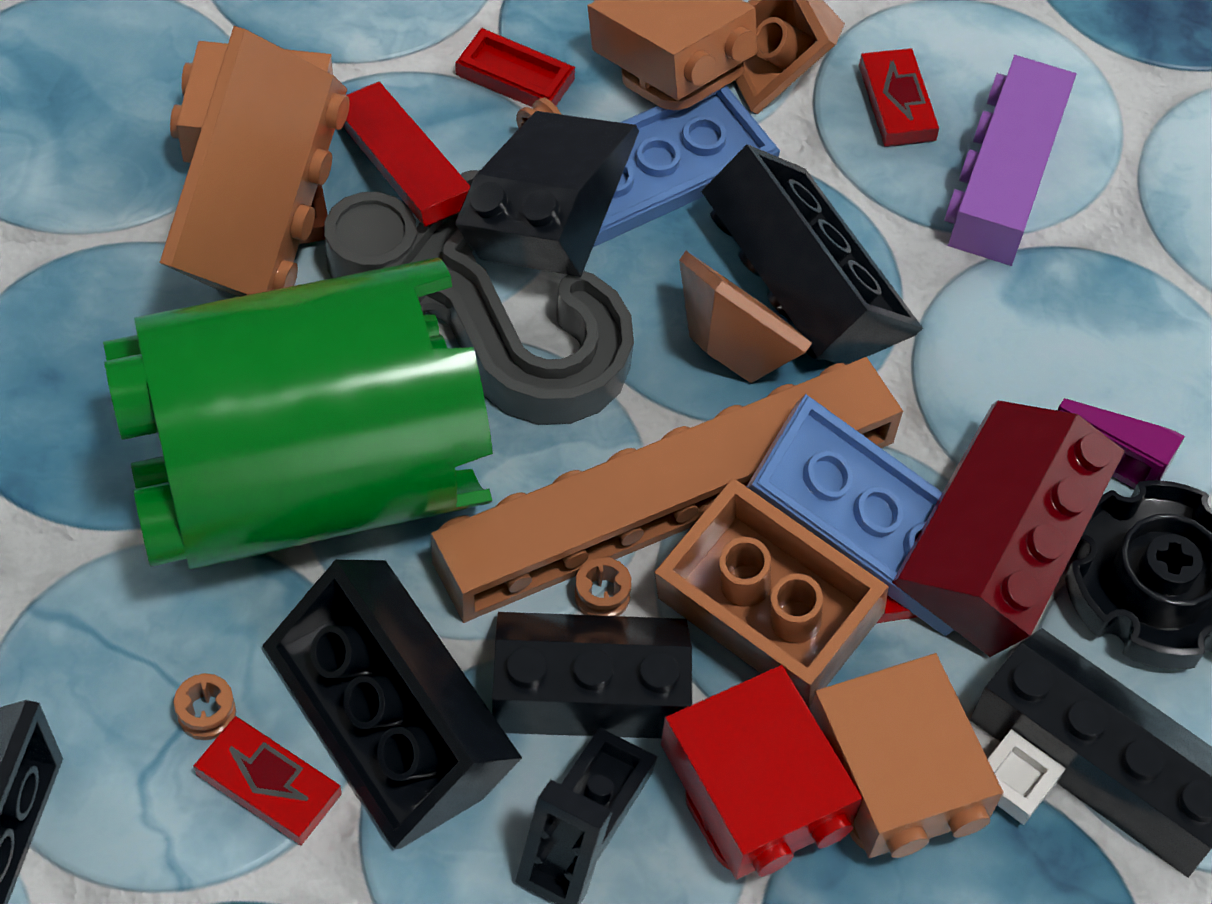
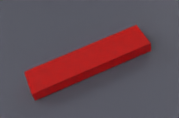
[343,81,471,227]

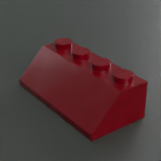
[892,400,1125,657]

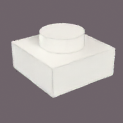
[988,729,1066,825]

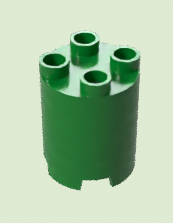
[103,257,493,570]

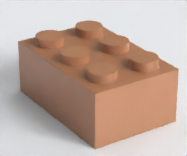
[654,478,889,708]

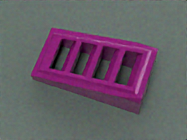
[1057,398,1185,489]

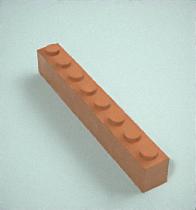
[431,357,903,623]

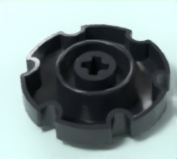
[1065,480,1212,669]

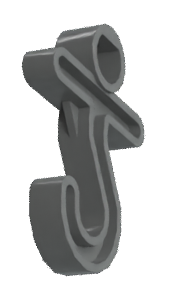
[325,170,634,424]

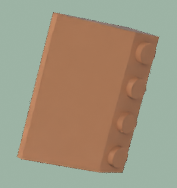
[160,26,350,296]

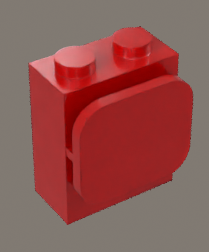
[661,665,863,880]

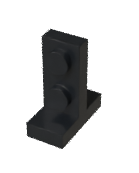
[515,727,658,904]

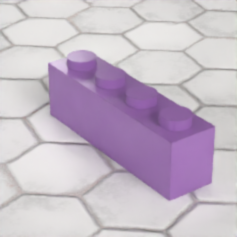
[944,54,1077,266]

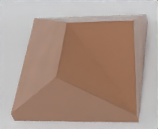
[735,0,845,114]
[679,251,812,383]

